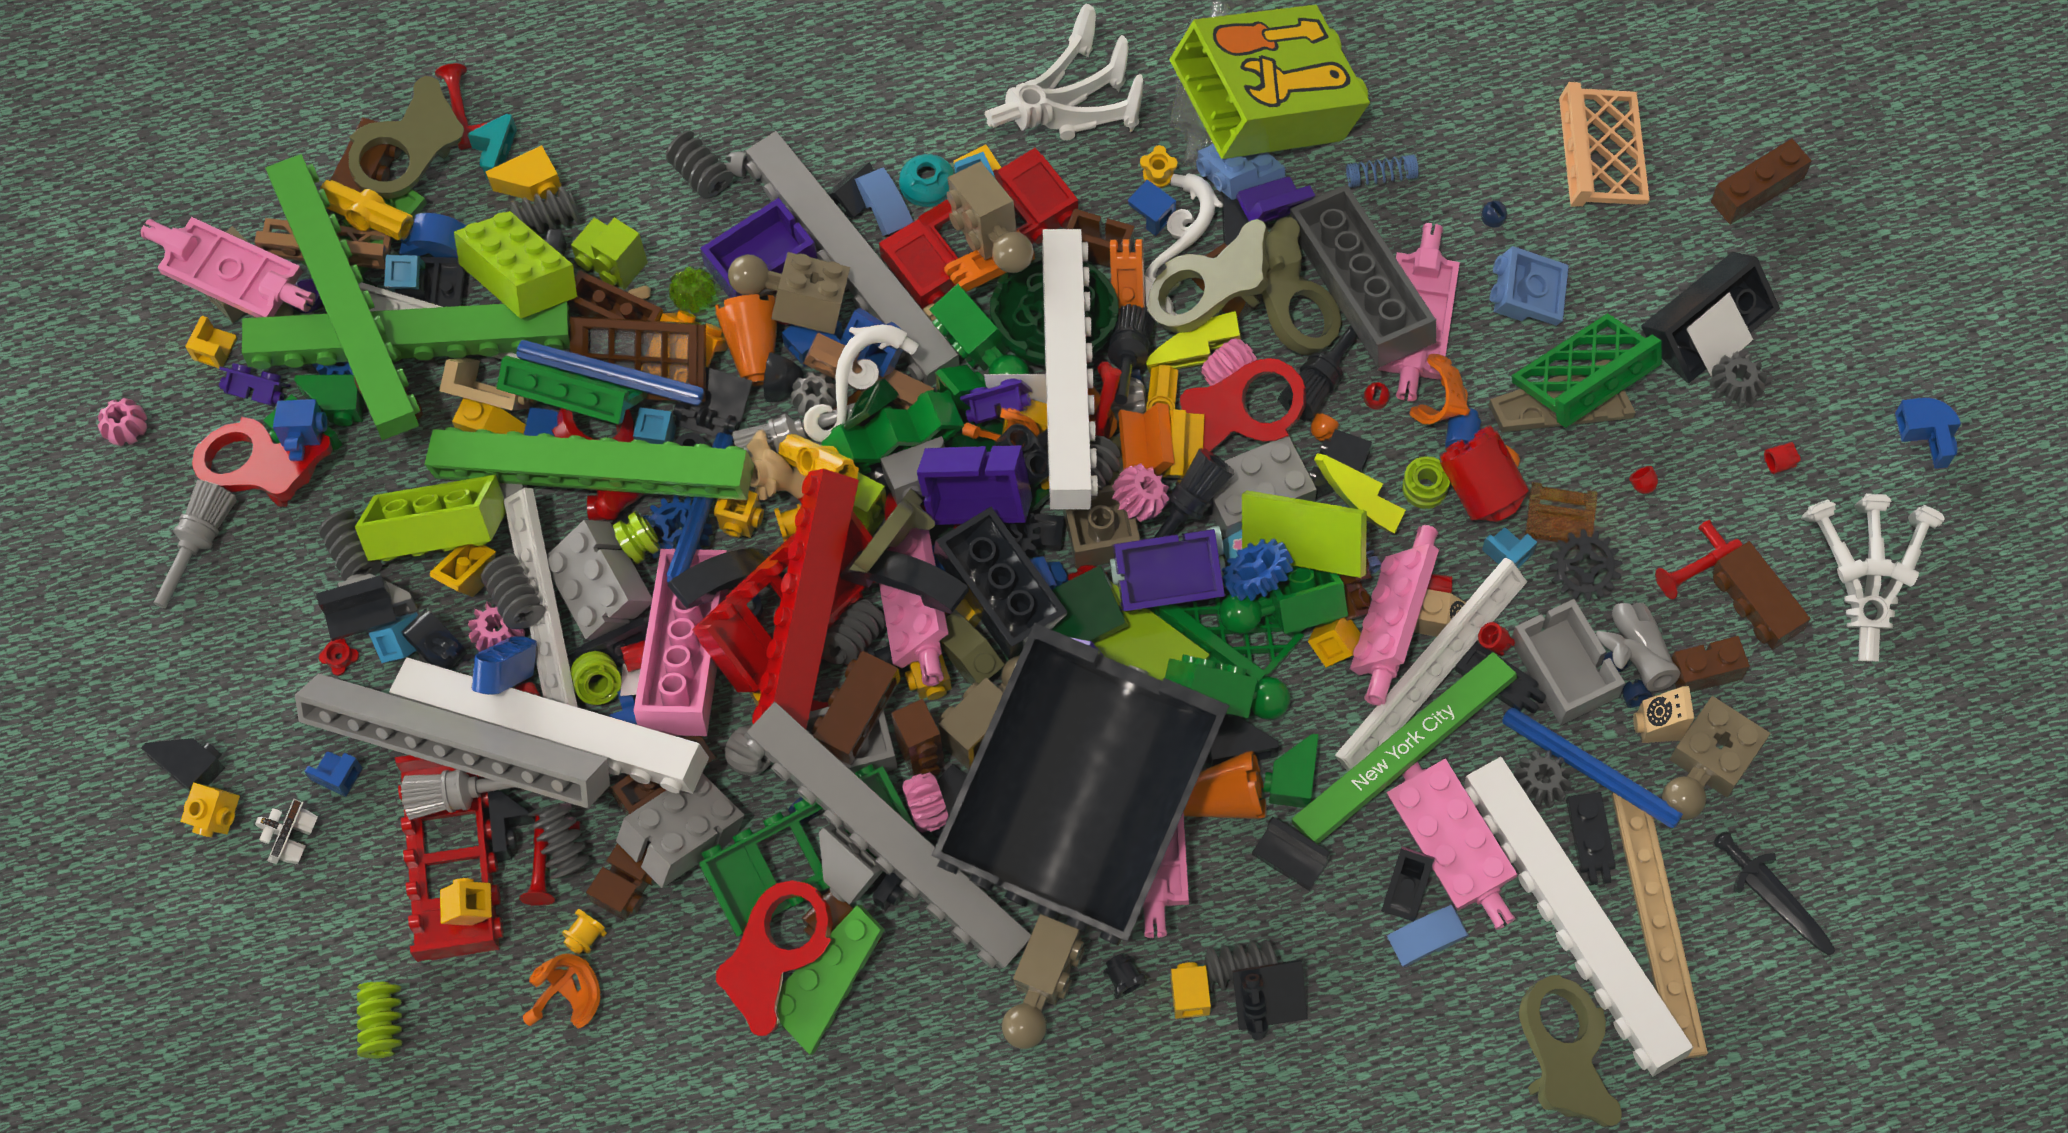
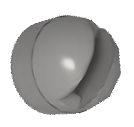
[724,151,748,178]

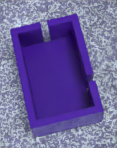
[700,197,817,298]
[917,445,1033,525]
[1112,529,1225,611]

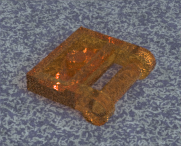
[1524,482,1597,543]

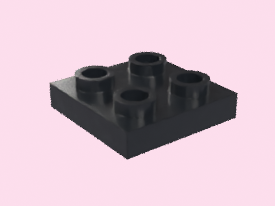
[395,257,466,307]

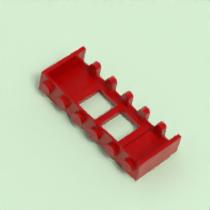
[879,148,1078,310]
[692,511,875,693]
[395,755,504,962]

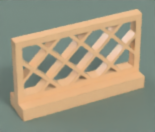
[1559,82,1650,207]

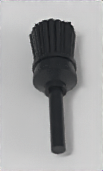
[1108,304,1155,405]
[1278,325,1358,421]
[1153,448,1234,538]

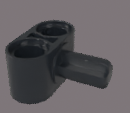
[994,424,1049,490]
[401,609,467,670]

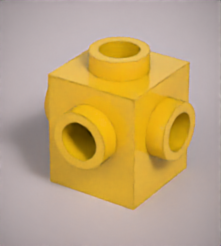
[714,490,764,538]
[180,782,240,838]

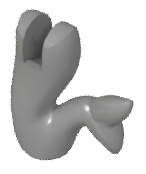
[1596,603,1680,692]

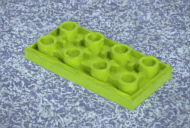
[1242,490,1367,578]
[1094,581,1210,681]

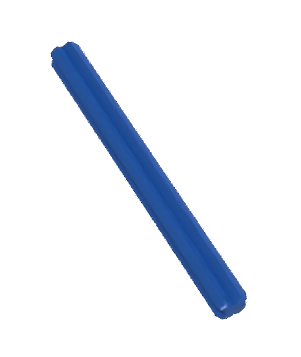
[517,340,704,406]
[667,432,733,583]
[1502,708,1683,828]

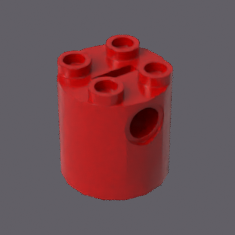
[1440,425,1529,522]

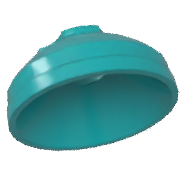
[899,154,954,207]

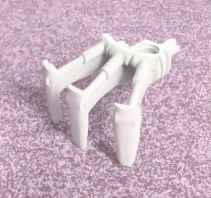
[985,4,1144,140]
[1801,493,1944,662]

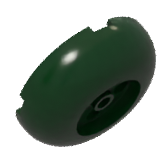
[990,256,1118,366]

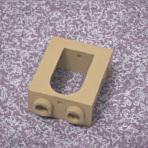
[439,358,538,411]

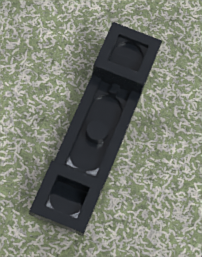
[667,548,786,609]
[840,550,969,614]

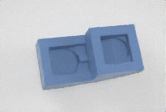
[855,167,913,236]
[1387,905,1469,967]

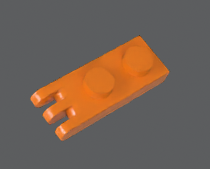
[944,230,1035,292]
[1110,239,1145,308]

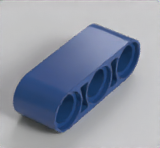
[471,636,537,695]

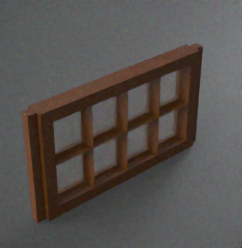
[570,316,706,402]

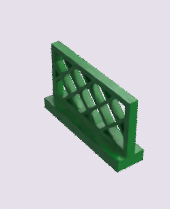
[1511,313,1662,428]
[496,356,648,424]
[1151,588,1304,682]

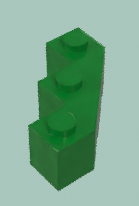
[821,390,964,475]

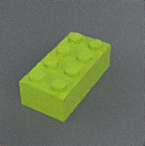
[454,211,577,319]
[355,474,506,561]

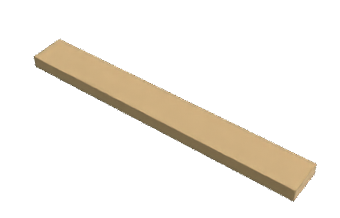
[1612,788,1708,1059]

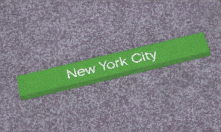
[1292,652,1517,844]

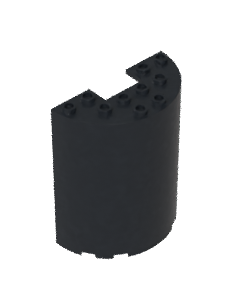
[932,623,1229,946]

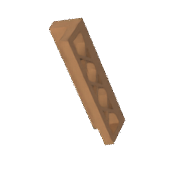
[255,218,392,269]
[803,333,934,409]

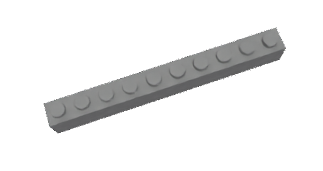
[745,131,959,386]
[295,673,610,809]
[743,701,1031,969]

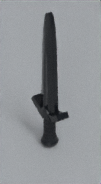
[1714,832,1835,955]

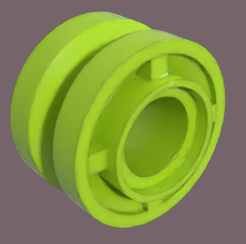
[1402,456,1450,509]
[613,511,661,564]
[570,651,622,705]

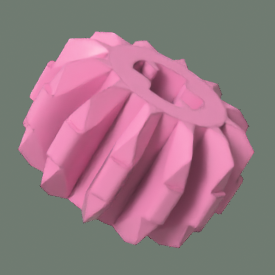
[1201,339,1257,386]
[1112,463,1169,522]
[468,601,525,652]
[902,772,949,833]

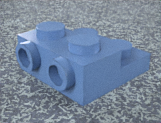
[1196,143,1286,200]
[1490,246,1569,326]

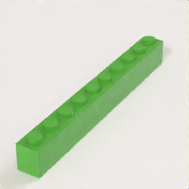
[265,154,421,441]
[242,301,571,369]
[424,427,754,500]

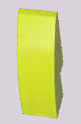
[1146,311,1241,373]
[1314,453,1406,534]

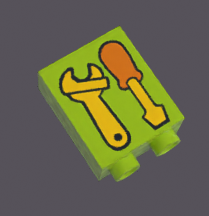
[1169,5,1370,159]

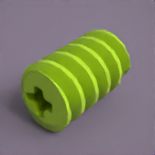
[357,982,402,1059]

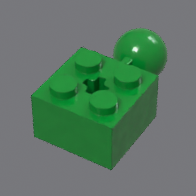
[929,284,1029,386]
[1219,565,1348,634]
[1165,654,1291,720]

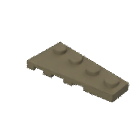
[1489,359,1636,432]

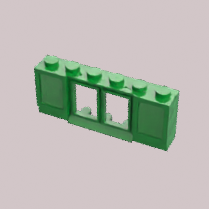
[698,764,917,937]

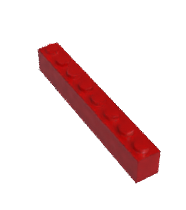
[752,468,859,730]

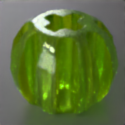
[668,266,716,314]

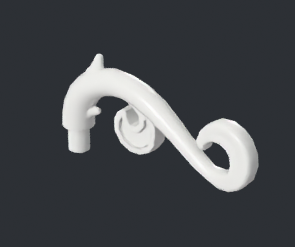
[1144,173,1223,293]
[803,324,919,442]

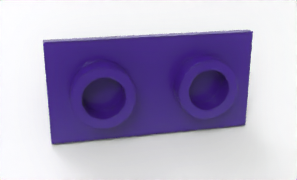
[219,363,291,407]
[960,378,1032,424]

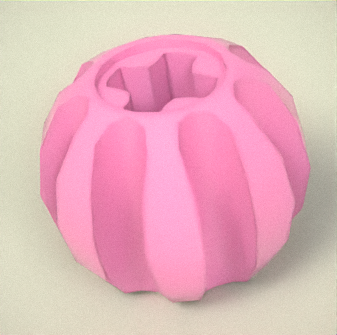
[98,398,147,446]

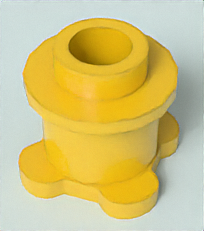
[1140,145,1178,188]
[774,504,801,542]
[562,909,607,955]

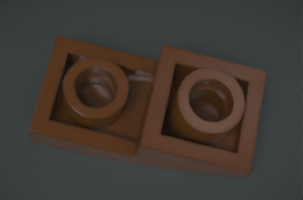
[1338,556,1371,621]

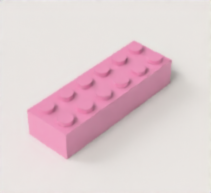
[634,549,729,736]

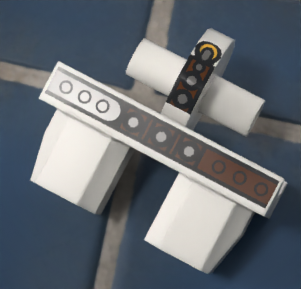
[255,799,318,864]

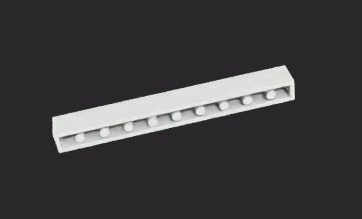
[1042,229,1098,509]
[389,657,709,794]
[1464,757,1693,1077]

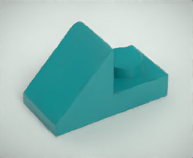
[468,114,517,180]

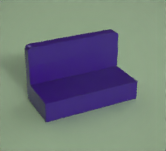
[1236,176,1316,223]

